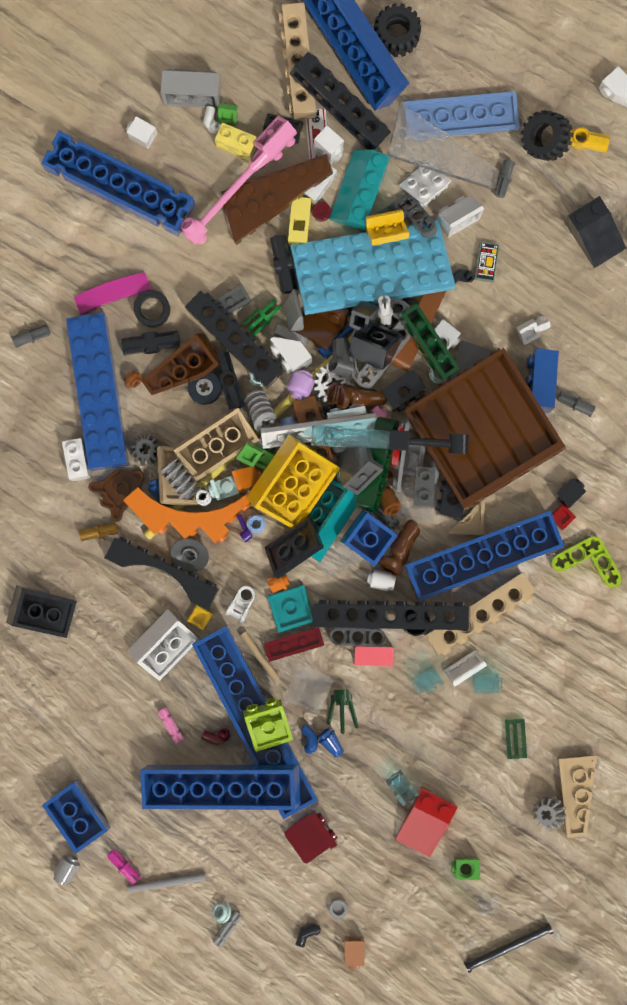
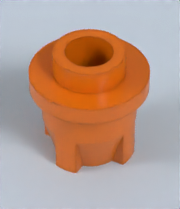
[267,574,290,593]

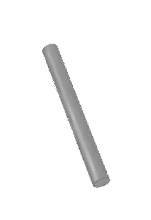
[128,873,206,893]

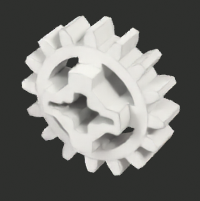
[313,363,354,402]

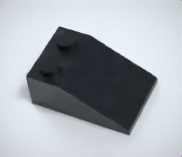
[564,196,626,269]
[6,585,77,638]

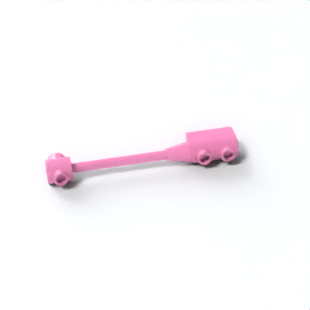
[181,115,297,245]

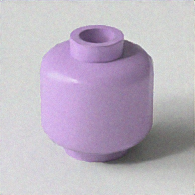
[287,370,315,400]

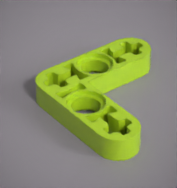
[551,536,622,588]

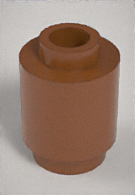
[380,486,401,516]

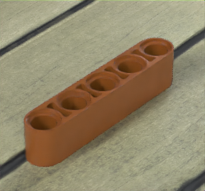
[391,291,446,372]

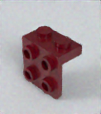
[284,810,338,864]

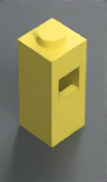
[288,197,311,246]

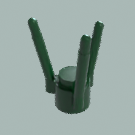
[327,689,359,734]

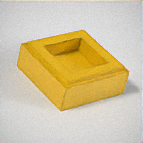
[187,605,213,631]

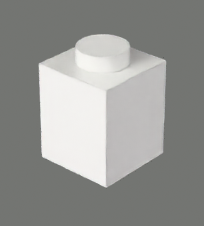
[126,117,158,149]

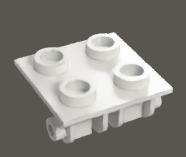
[399,161,452,207]

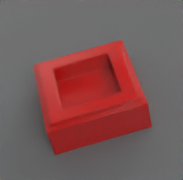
[552,504,576,531]

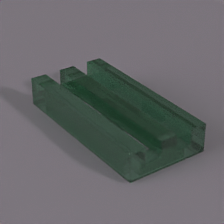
[504,719,527,759]

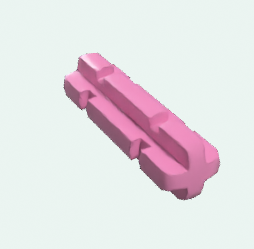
[157,707,184,744]

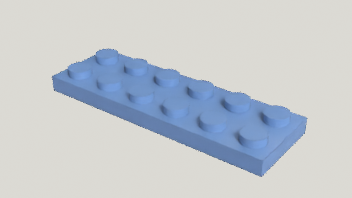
[403,91,520,140]

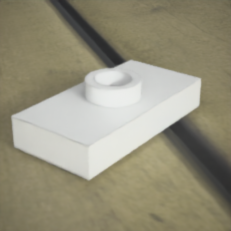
[443,650,487,687]

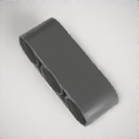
[329,628,386,646]

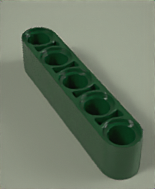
[356,417,399,513]

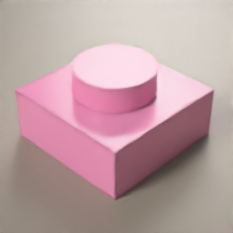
[371,406,389,418]

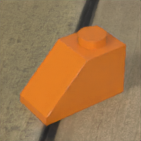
[232,466,261,493]

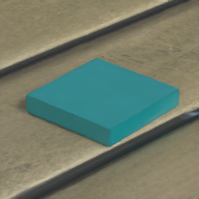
[267,584,313,633]

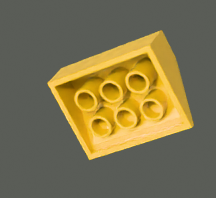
[246,434,340,528]

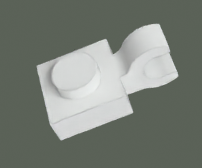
[516,315,551,345]

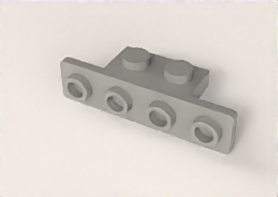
[392,416,425,494]

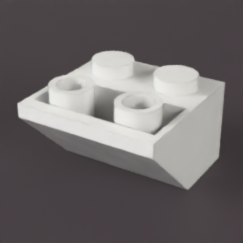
[270,337,312,374]

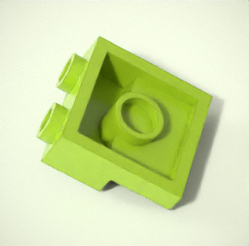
[243,698,293,752]

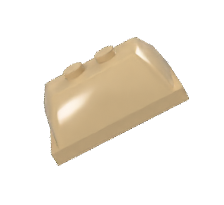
[173,407,259,481]

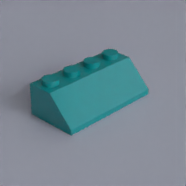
[329,150,390,232]
[291,480,357,563]

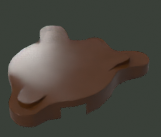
[88,470,144,522]

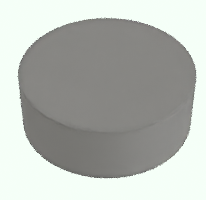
[329,898,348,919]

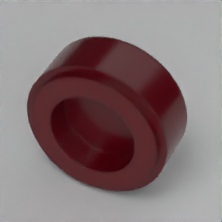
[312,202,331,222]

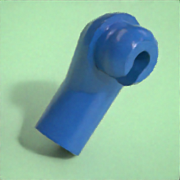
[300,724,318,754]

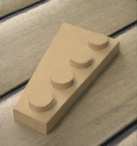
[558,755,597,838]

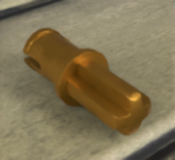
[79,523,118,541]

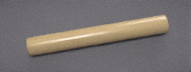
[240,631,280,682]

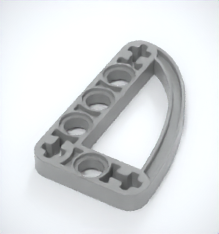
[349,299,411,389]

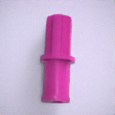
[107,849,141,885]

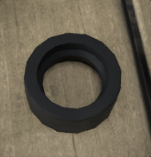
[134,290,170,328]

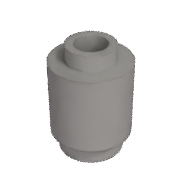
[53,854,80,886]

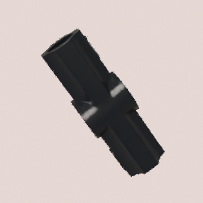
[270,235,298,294]
[121,330,180,356]
[216,351,245,410]

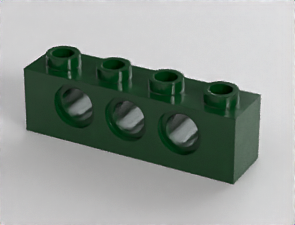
[397,303,460,380]

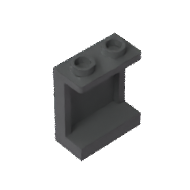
[337,433,383,495]

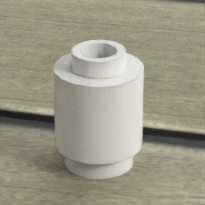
[367,569,396,592]

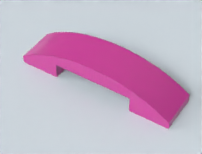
[74,273,151,316]

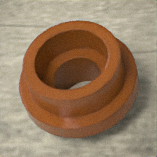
[123,370,142,388]

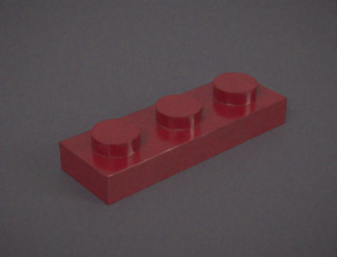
[264,627,325,662]

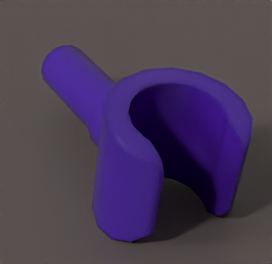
[237,515,252,542]

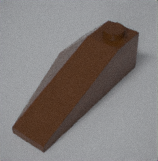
[141,333,220,395]

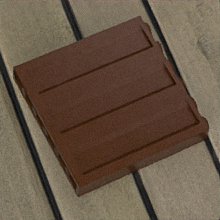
[405,348,567,510]

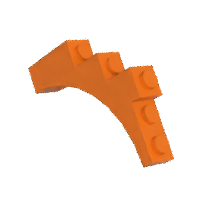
[123,487,251,543]

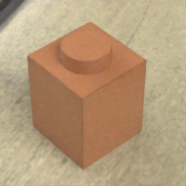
[344,937,365,969]

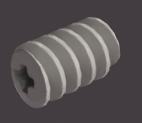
[244,390,276,432]
[160,458,202,500]

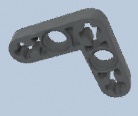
[374,195,437,238]

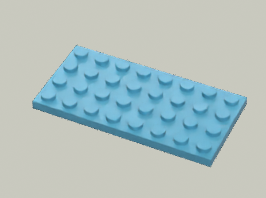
[290,220,456,315]

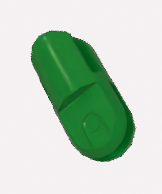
[242,299,281,337]

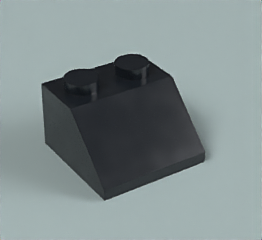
[348,323,404,370]

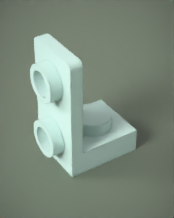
[208,475,240,501]

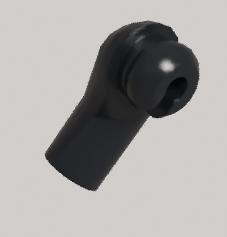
[295,923,321,948]

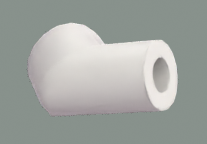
[203,106,221,134]

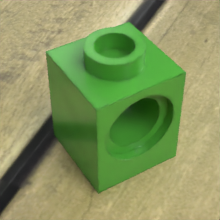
[451,857,480,880]

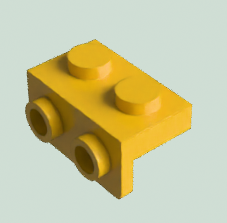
[366,209,409,246]

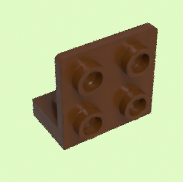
[295,308,349,349]

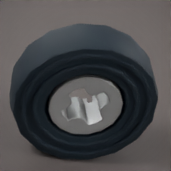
[187,372,222,405]

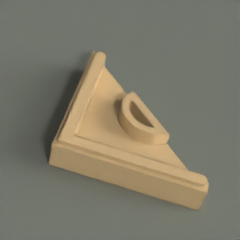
[448,500,485,536]

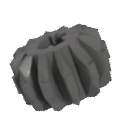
[130,434,162,466]

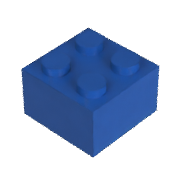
[340,510,397,566]

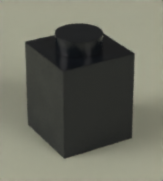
[349,301,379,333]
[554,478,586,508]

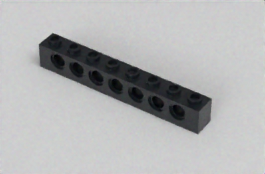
[313,600,471,630]

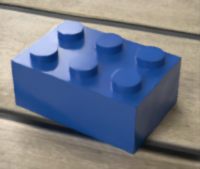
[525,349,559,413]
[42,780,111,854]

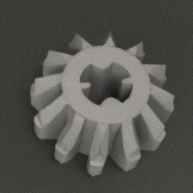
[533,796,567,830]

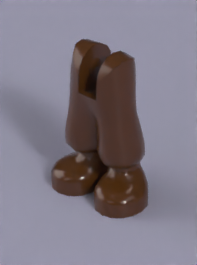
[326,383,386,409]
[379,519,420,576]

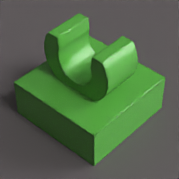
[218,102,238,125]

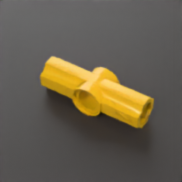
[551,127,610,153]

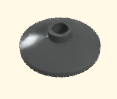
[171,538,209,572]

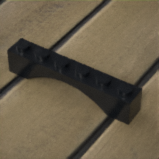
[104,537,219,610]

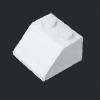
[436,195,484,238]

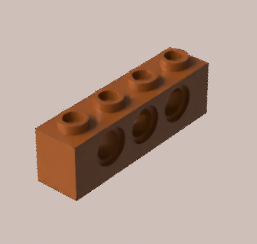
[293,396,338,465]

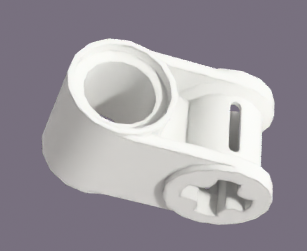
[225,586,256,623]

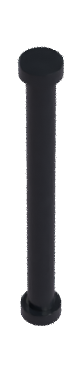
[464,922,554,973]

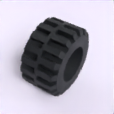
[374,3,421,57]
[521,110,574,161]

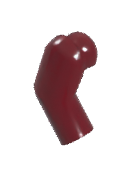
[201,728,230,745]

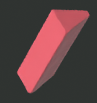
[354,646,394,666]

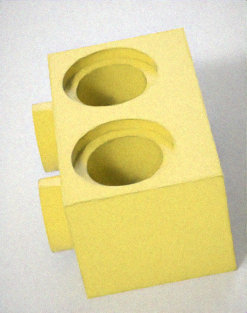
[215,123,257,161]

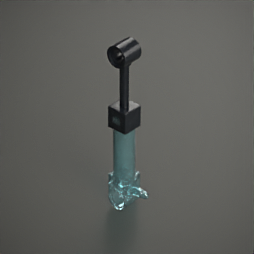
[311,426,469,454]

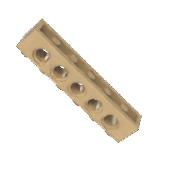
[279,2,316,120]
[425,572,536,656]

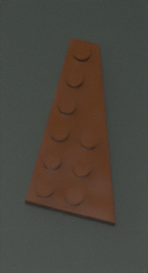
[221,154,333,245]

